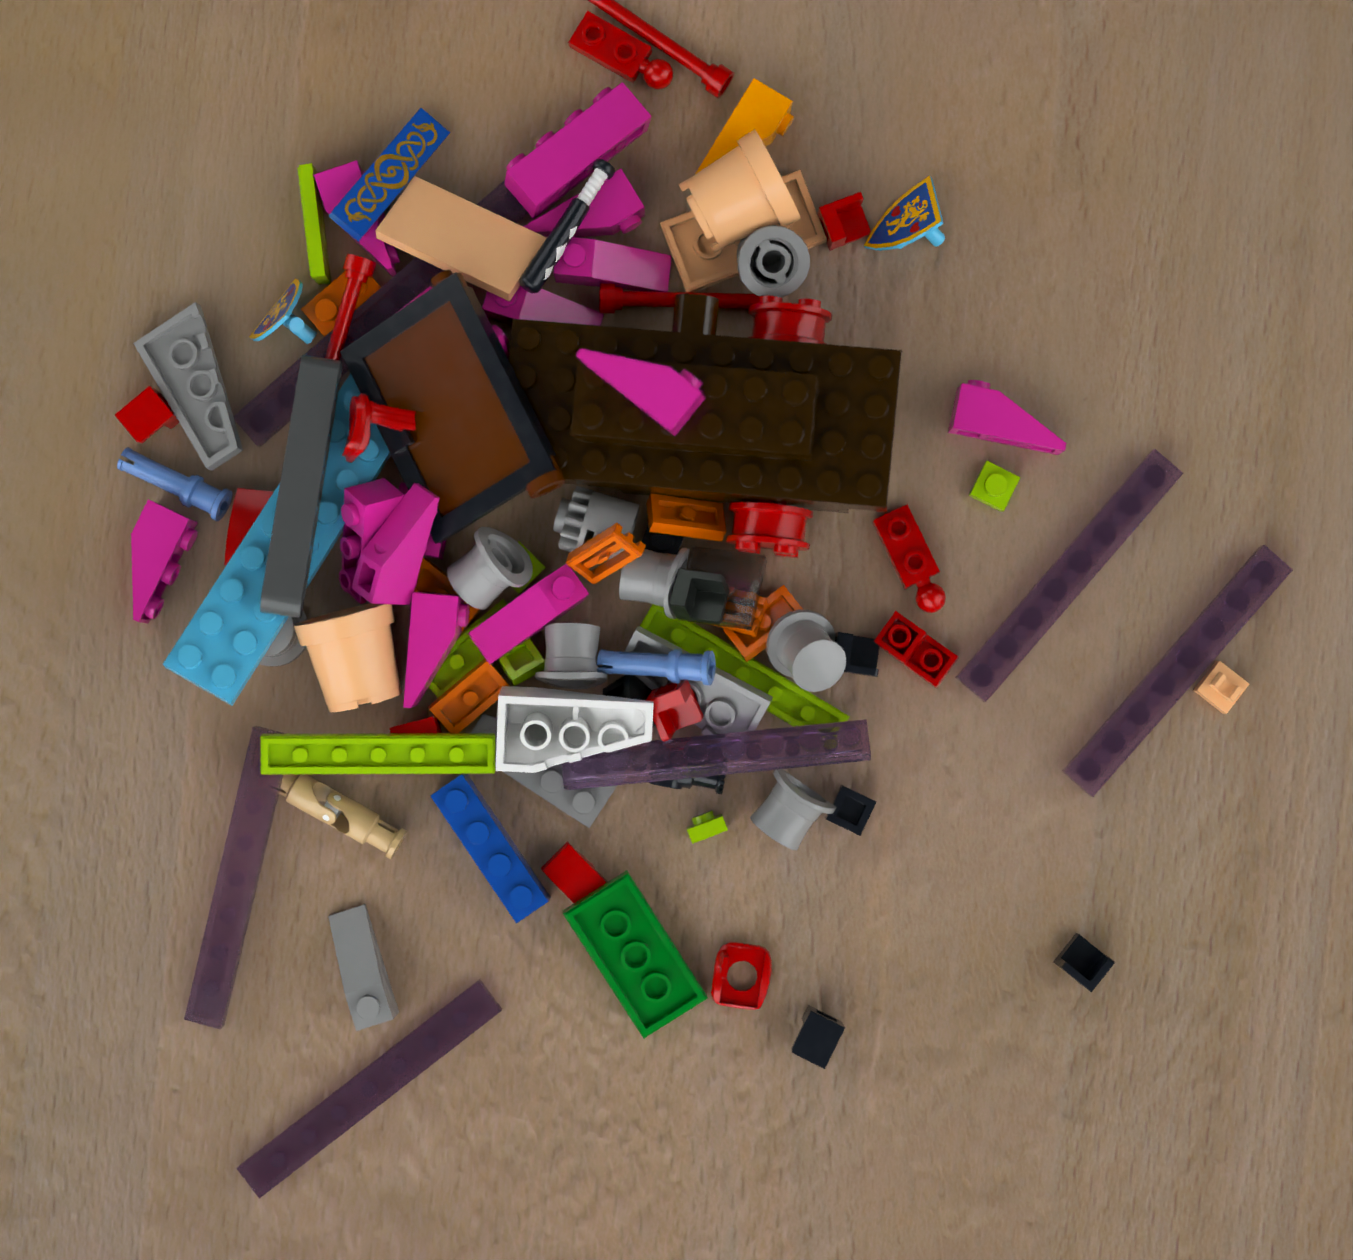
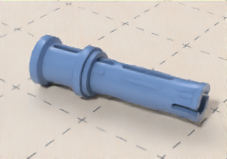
[117,447,233,521]
[597,649,716,686]

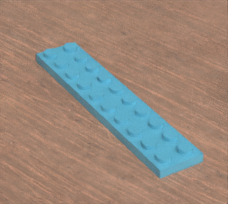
[163,373,391,706]

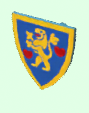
[864,176,945,251]
[249,278,317,344]

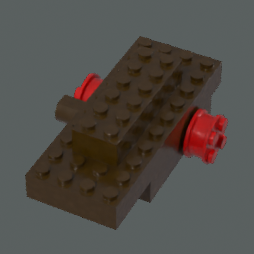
[508,294,902,558]

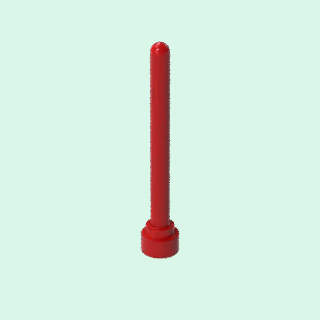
[588,0,735,98]
[325,253,376,360]
[599,283,760,314]

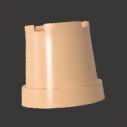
[679,129,801,253]
[293,603,402,712]

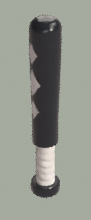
[520,159,615,294]

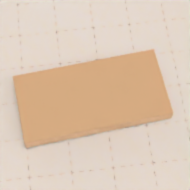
[660,170,827,292]
[375,176,547,302]

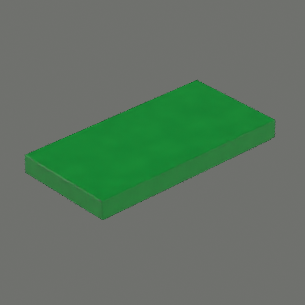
[563,870,708,1039]

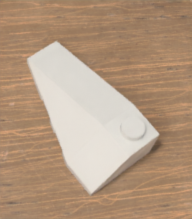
[496,686,654,773]

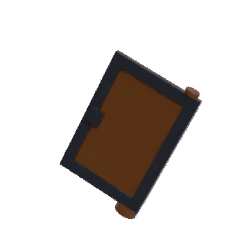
[340,270,566,544]

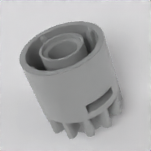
[553,486,640,562]

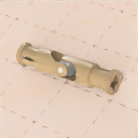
[258,774,408,860]

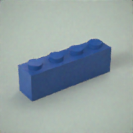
[430,774,551,924]

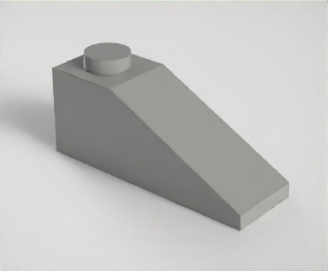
[328,904,399,1031]

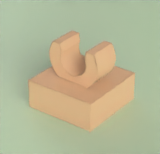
[1193,661,1249,714]

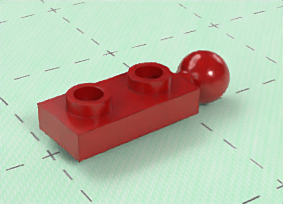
[568,10,673,90]
[872,504,946,613]

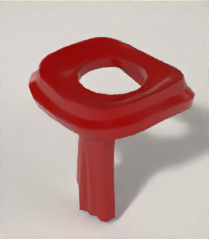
[342,393,416,463]
[711,942,772,1010]

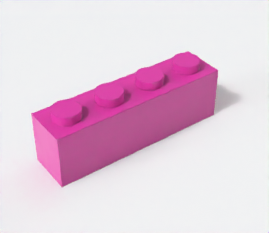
[504,82,652,219]

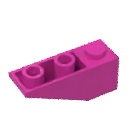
[314,160,400,277]
[339,478,405,604]
[352,483,440,605]
[131,499,198,624]

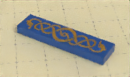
[328,108,450,242]

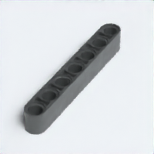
[260,355,342,618]

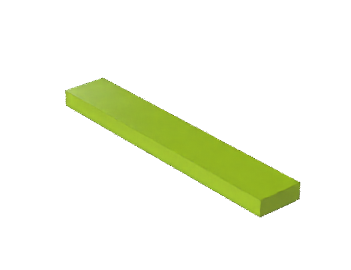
[640,604,850,749]
[260,733,495,774]

